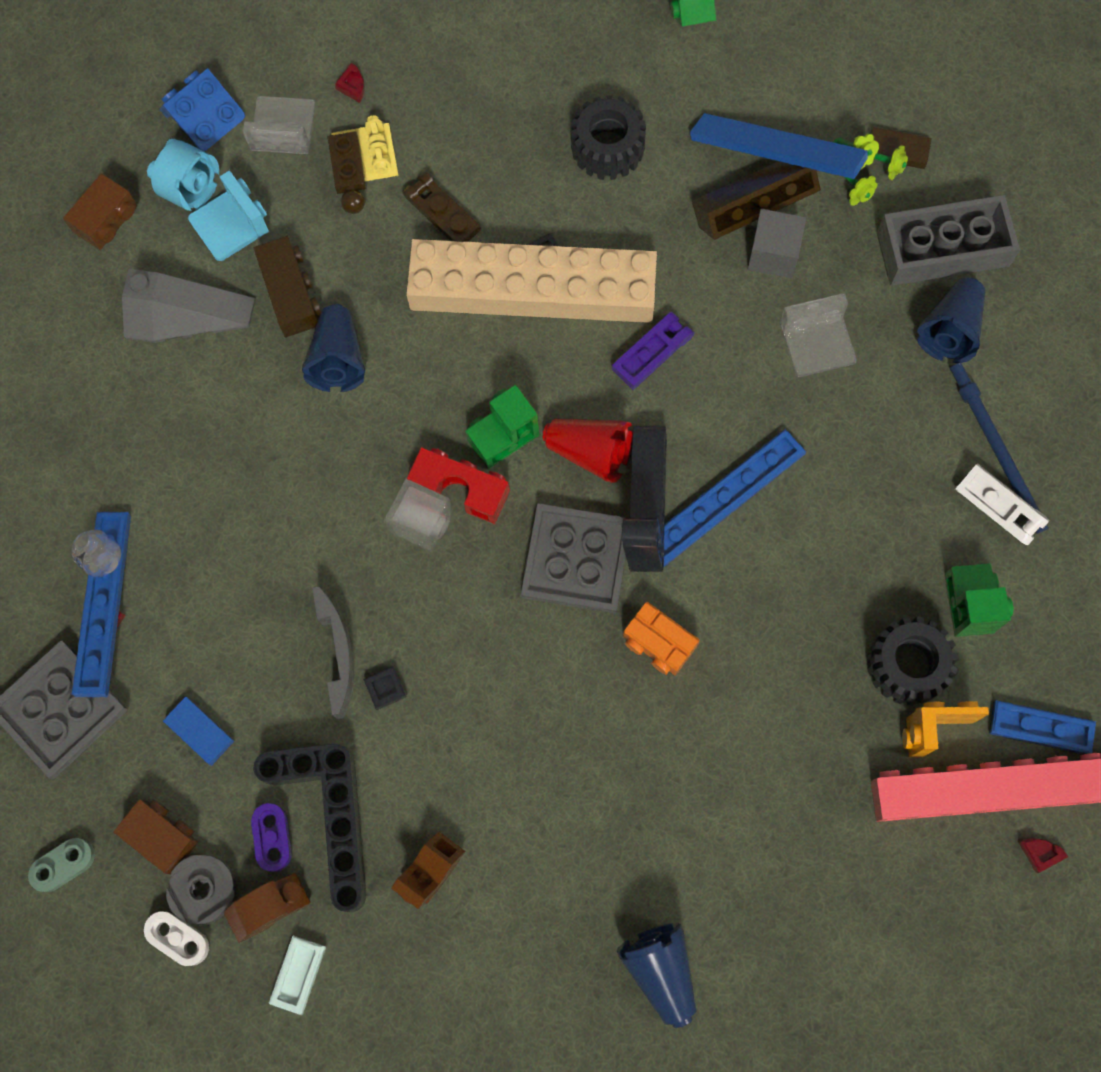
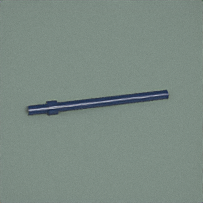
[950,363,1049,534]

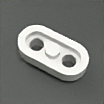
[144,911,209,966]

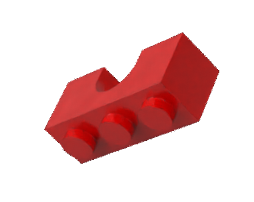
[406,447,510,524]

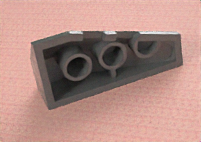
[122,269,256,343]

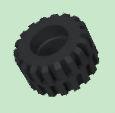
[571,95,646,180]
[867,617,959,705]

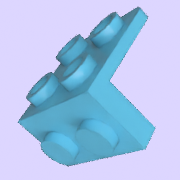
[188,170,269,261]

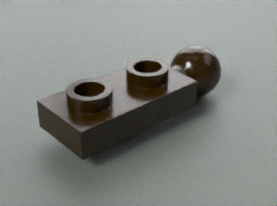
[327,131,366,214]

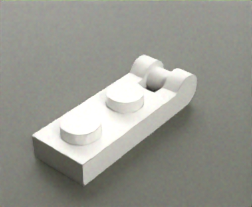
[956,464,1049,545]

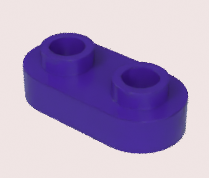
[251,803,292,872]

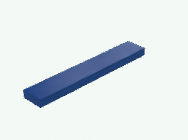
[690,113,868,179]
[664,429,806,567]
[72,512,131,697]

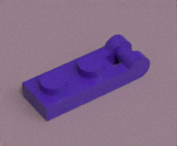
[612,312,694,390]

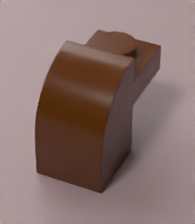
[391,831,465,909]
[223,873,311,943]

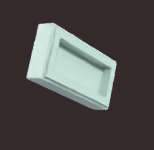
[269,936,326,1015]

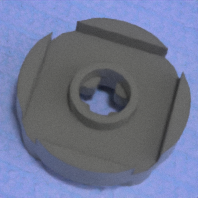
[166,855,237,924]

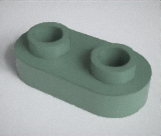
[28,838,95,892]

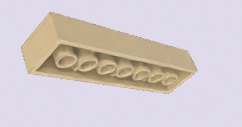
[407,239,657,323]

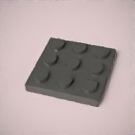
[521,504,626,614]
[0,640,128,780]

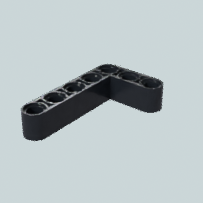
[622,425,667,572]
[253,744,366,913]

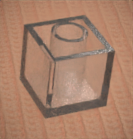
[384,479,453,553]

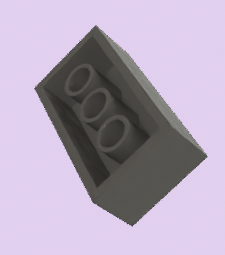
[877,195,1020,286]

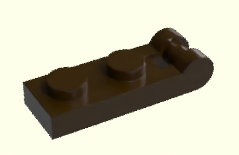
[402,172,481,242]

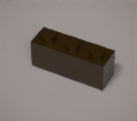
[253,236,321,338]

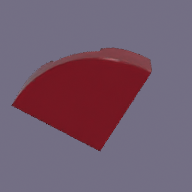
[335,63,365,103]
[1019,838,1068,873]

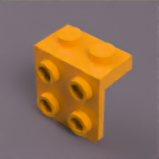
[902,701,989,757]

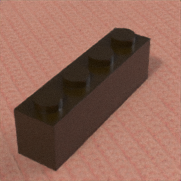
[692,161,821,240]

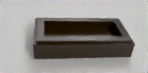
[871,127,932,169]

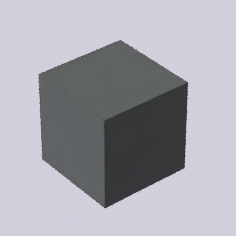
[748,209,806,278]

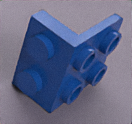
[159,68,245,151]

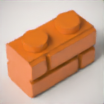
[623,601,700,676]

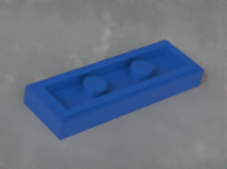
[989,700,1096,754]

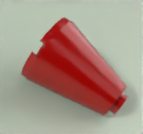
[543,418,633,483]

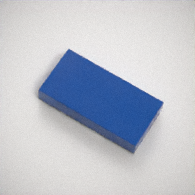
[163,697,234,766]

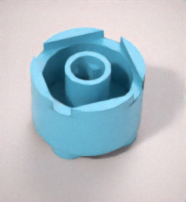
[147,138,219,211]

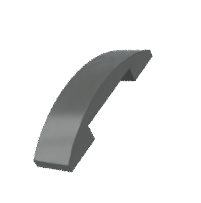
[312,587,354,720]

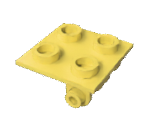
[331,116,398,181]

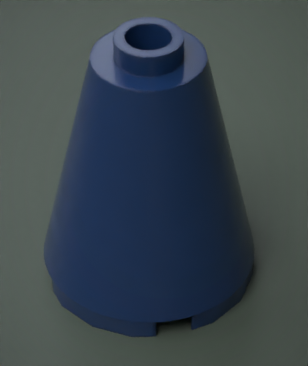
[917,278,986,364]
[302,304,365,392]
[617,923,697,1028]

